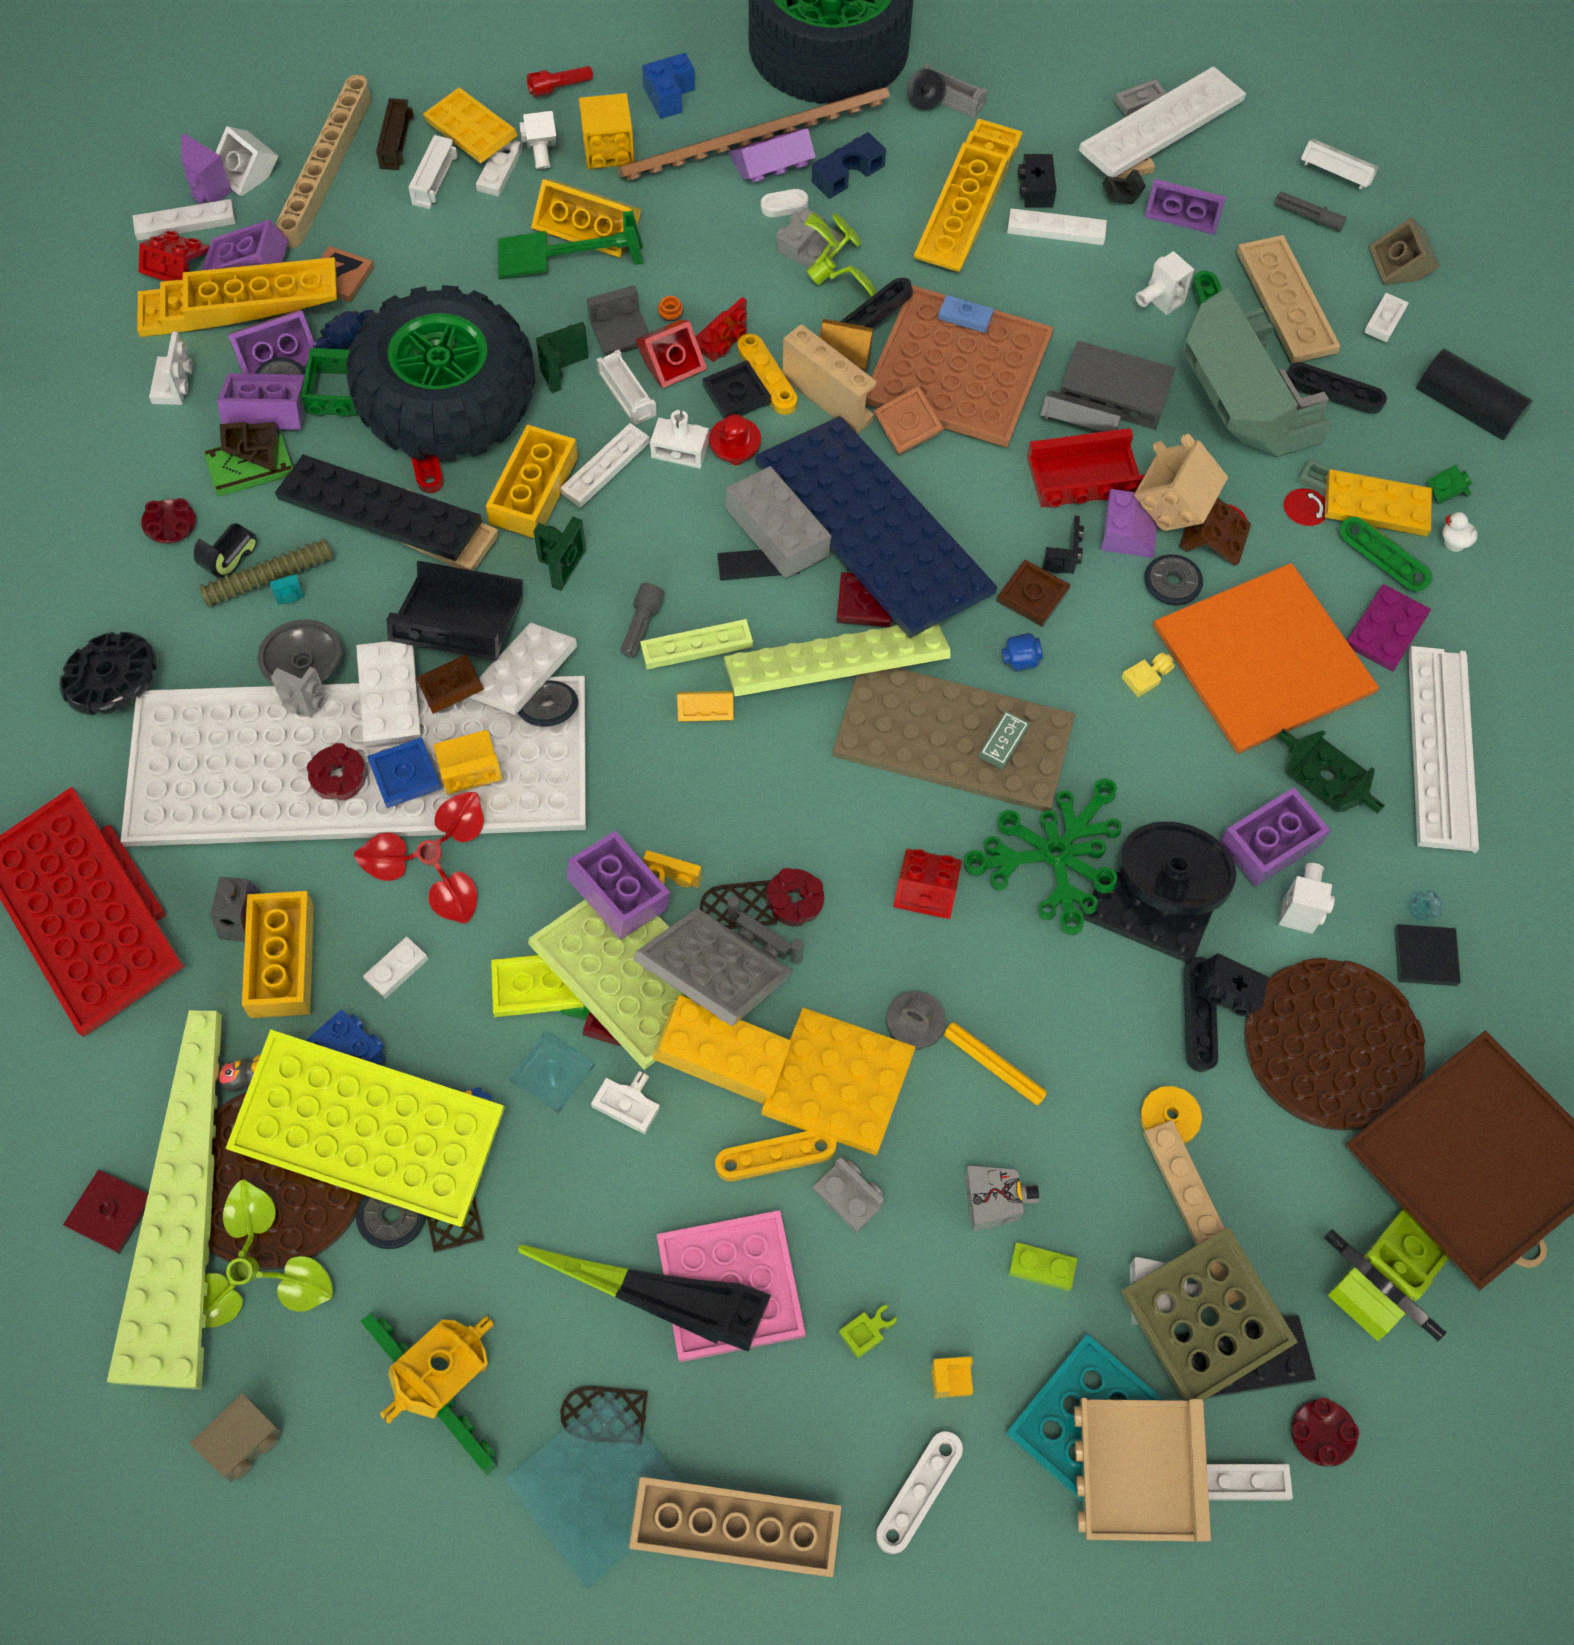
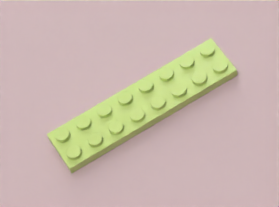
[724,624,950,696]

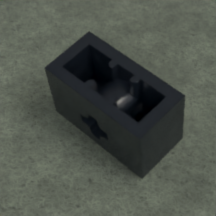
[1018,154,1057,208]
[1196,953,1268,1017]

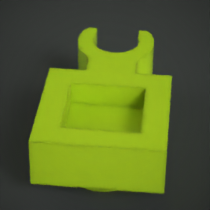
[838,1305,897,1360]

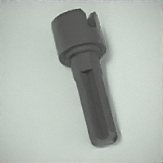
[621,583,665,657]

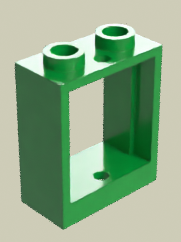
[301,348,357,416]

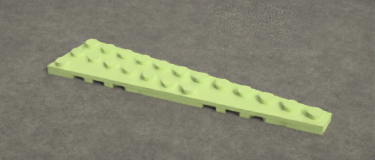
[107,1010,222,1390]

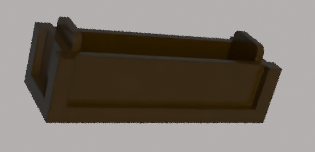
[376,98,414,171]

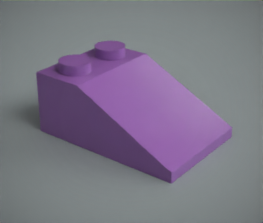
[201,220,289,271]

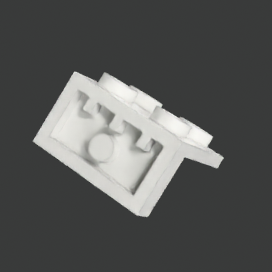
[149,331,193,405]

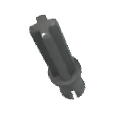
[1275,192,1347,232]

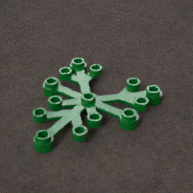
[964,778,1122,935]

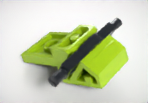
[1324,1209,1448,1342]

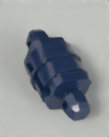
[313,310,375,350]

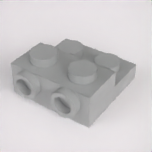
[776,207,845,268]

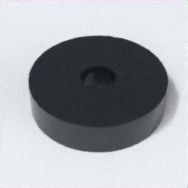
[907,69,946,109]

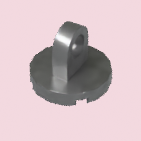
[886,991,946,1050]

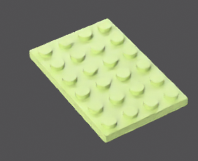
[528,900,691,1070]

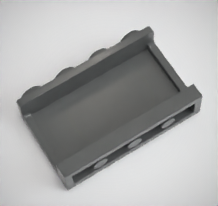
[1060,341,1176,430]

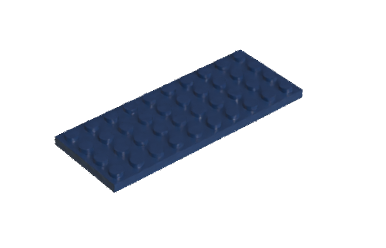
[755,416,998,638]

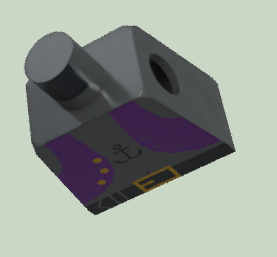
[211,877,261,942]

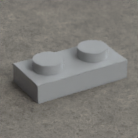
[1114,79,1167,116]

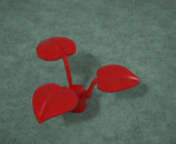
[354,792,484,924]

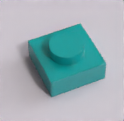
[270,574,304,605]

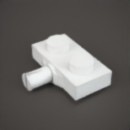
[591,1071,660,1135]

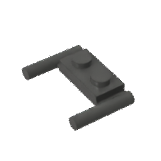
[728,895,804,964]

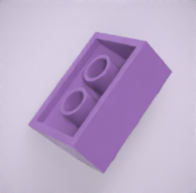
[728,128,815,182]
[1145,179,1226,235]
[227,310,314,374]
[217,373,305,431]

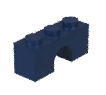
[811,132,886,199]

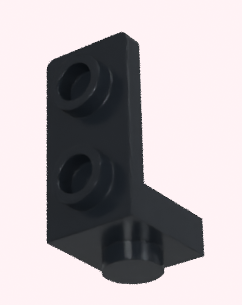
[1042,515,1084,574]

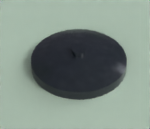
[1119,822,1236,916]

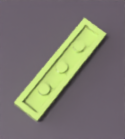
[640,619,753,670]

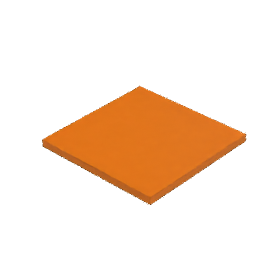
[1153,563,1379,754]

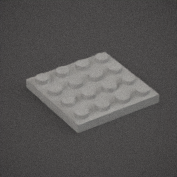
[633,908,792,1026]

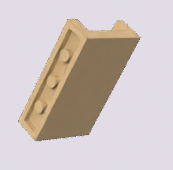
[783,324,876,434]

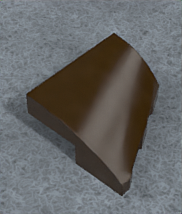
[220,422,278,471]

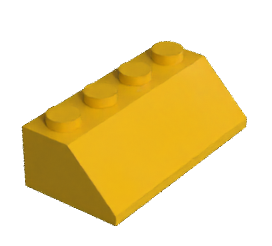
[531,179,642,258]

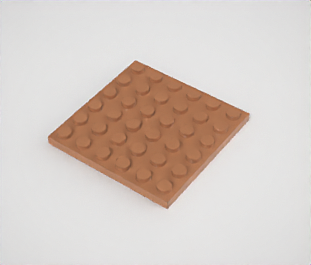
[866,285,1054,448]

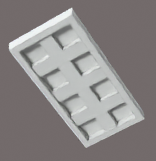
[469,623,577,715]
[356,641,421,747]

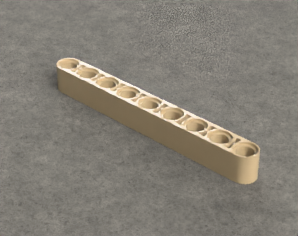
[277,75,371,248]

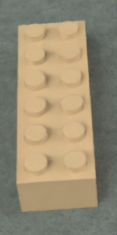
[628,1477,841,1577]

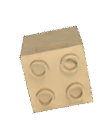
[1134,434,1228,532]

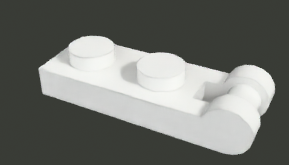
[476,140,523,197]

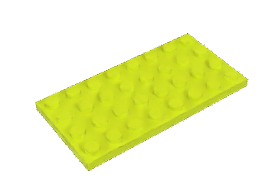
[226,1029,505,1227]

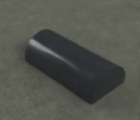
[1416,348,1533,441]

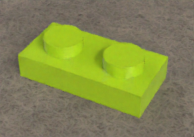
[1008,1242,1078,1292]

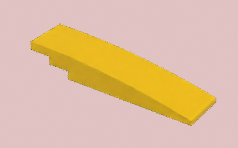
[914,118,1023,272]
[137,257,337,337]

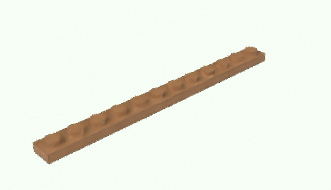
[617,87,890,180]

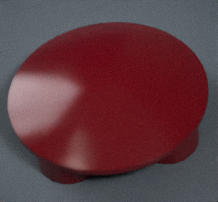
[141,498,196,543]
[1291,1398,1359,1467]

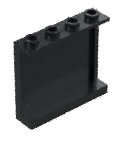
[386,561,523,661]

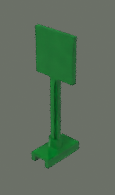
[498,210,644,280]

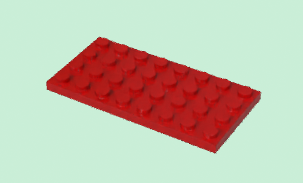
[0,786,185,1037]

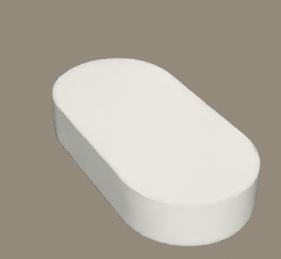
[761,189,808,218]

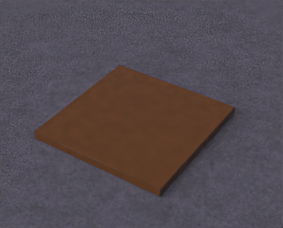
[1345,1030,1574,1292]

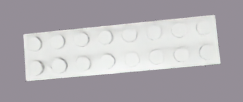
[1079,66,1246,178]

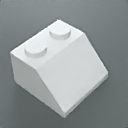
[215,126,278,196]

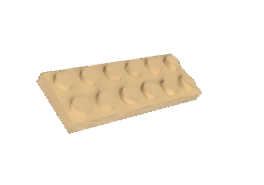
[1236,235,1341,364]

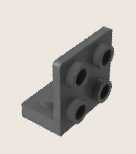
[587,285,649,356]

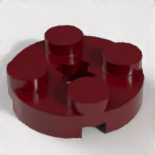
[307,743,366,800]
[765,868,825,927]

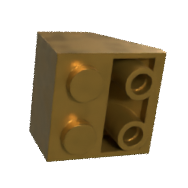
[819,319,873,374]

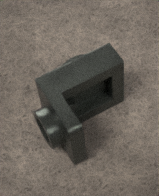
[1102,169,1146,204]

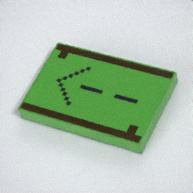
[204,429,293,497]

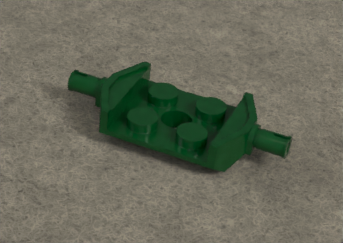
[1276,728,1385,814]

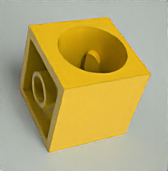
[579,93,634,169]

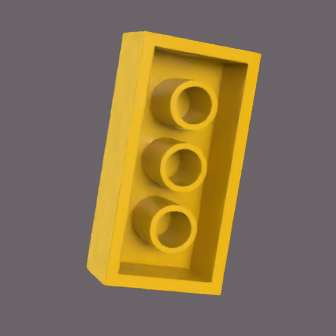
[486,424,578,538]
[242,891,314,1018]
[652,995,791,1104]

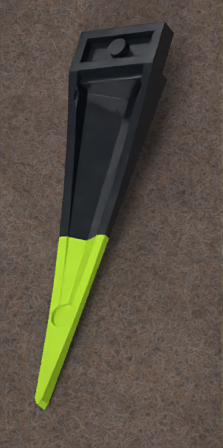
[518,1245,771,1352]

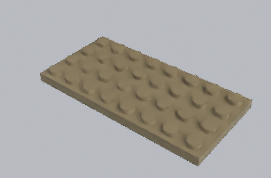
[832,668,1075,812]

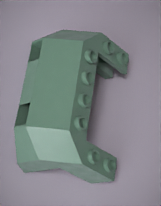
[1183,287,1331,456]

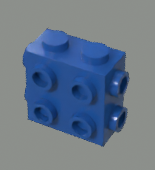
[305,1009,386,1066]

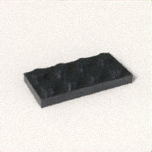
[1083,871,1213,963]
[1175,1315,1316,1399]

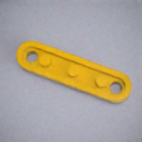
[738,334,797,415]
[715,1131,837,1182]

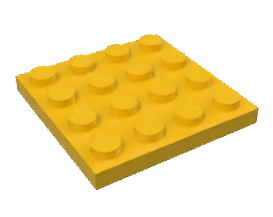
[761,1008,916,1156]

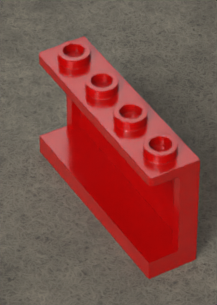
[1027,428,1145,508]

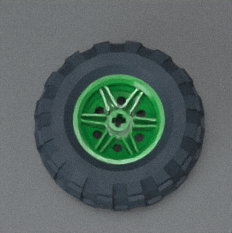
[346,285,535,462]

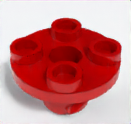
[709,414,761,465]

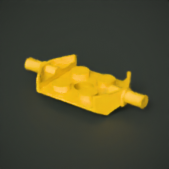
[380,1316,494,1424]

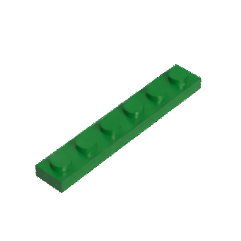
[360,1313,497,1475]

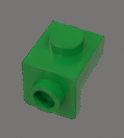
[1427,464,1472,504]

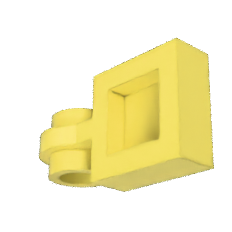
[1121,652,1175,697]

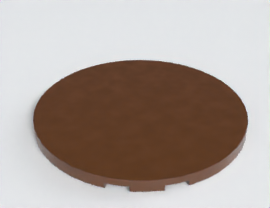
[1244,958,1426,1131]
[208,1092,364,1270]

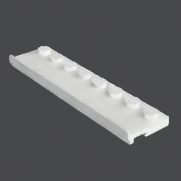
[1408,646,1479,853]

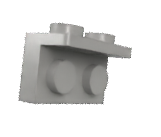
[812,1157,884,1234]

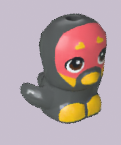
[218,1054,261,1092]

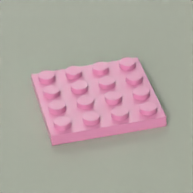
[657,1210,806,1363]

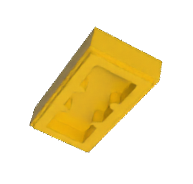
[677,691,734,722]

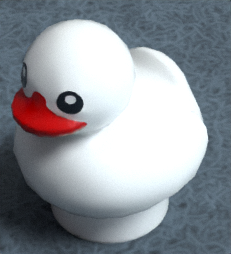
[1442,512,1477,552]

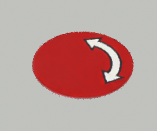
[1284,488,1326,526]

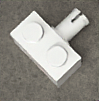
[519,111,556,169]
[1136,251,1194,315]
[650,410,709,469]
[1278,863,1335,934]

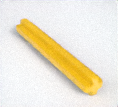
[944,1022,1047,1105]

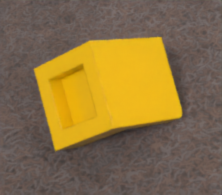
[931,1357,973,1398]

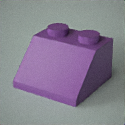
[181,133,232,204]
[1101,489,1157,558]

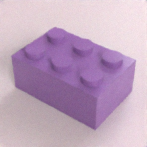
[1220,787,1331,887]
[566,831,670,940]

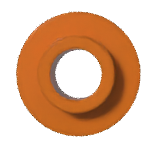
[658,296,683,320]

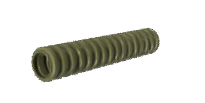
[199,538,333,608]

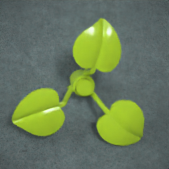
[804,212,877,297]
[203,1180,333,1328]

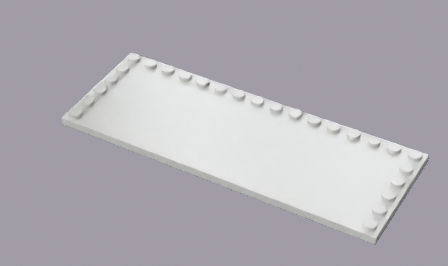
[121,676,586,847]

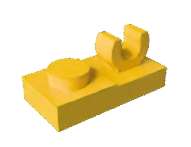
[643,850,702,888]

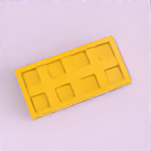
[423,88,517,163]
[1325,469,1432,536]

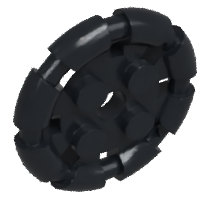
[59,632,157,715]

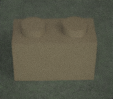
[1369,217,1441,285]
[190,1393,282,1482]

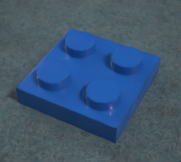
[367,737,441,808]

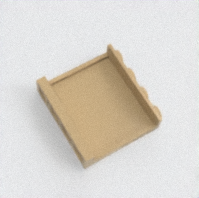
[1074,1398,1211,1542]

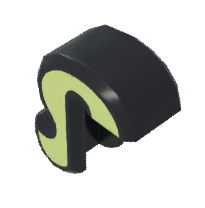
[193,523,257,578]

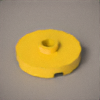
[1140,1086,1202,1144]

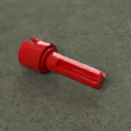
[527,66,593,98]

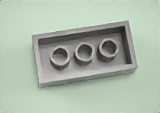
[726,466,831,578]

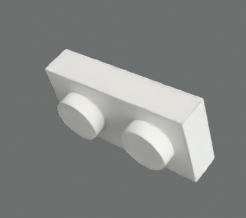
[1364,293,1409,342]
[363,937,428,1000]

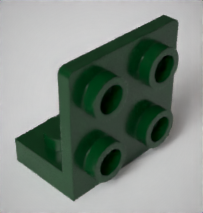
[536,322,588,393]

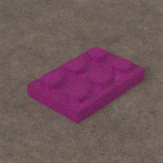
[1347,584,1431,672]

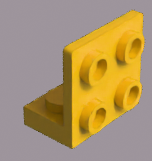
[433,730,502,795]

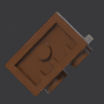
[1179,497,1251,566]

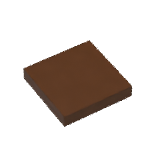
[996,560,1071,627]
[416,655,484,714]

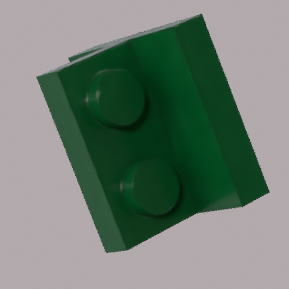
[533,517,586,591]

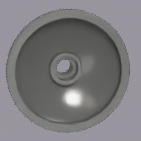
[257,619,342,685]

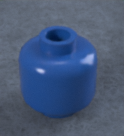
[1002,633,1044,671]

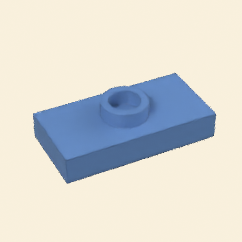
[938,295,994,333]

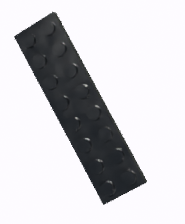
[275,454,483,561]

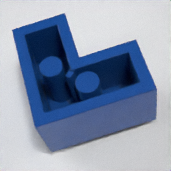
[642,52,695,119]

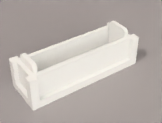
[408,135,457,209]
[1301,139,1379,189]
[596,349,657,426]

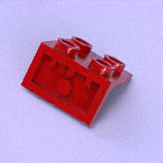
[138,231,209,281]
[695,297,747,362]
[893,849,962,919]

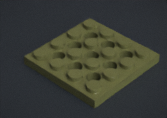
[1120,1227,1298,1401]

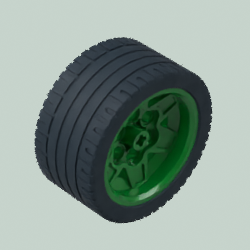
[749,0,914,104]

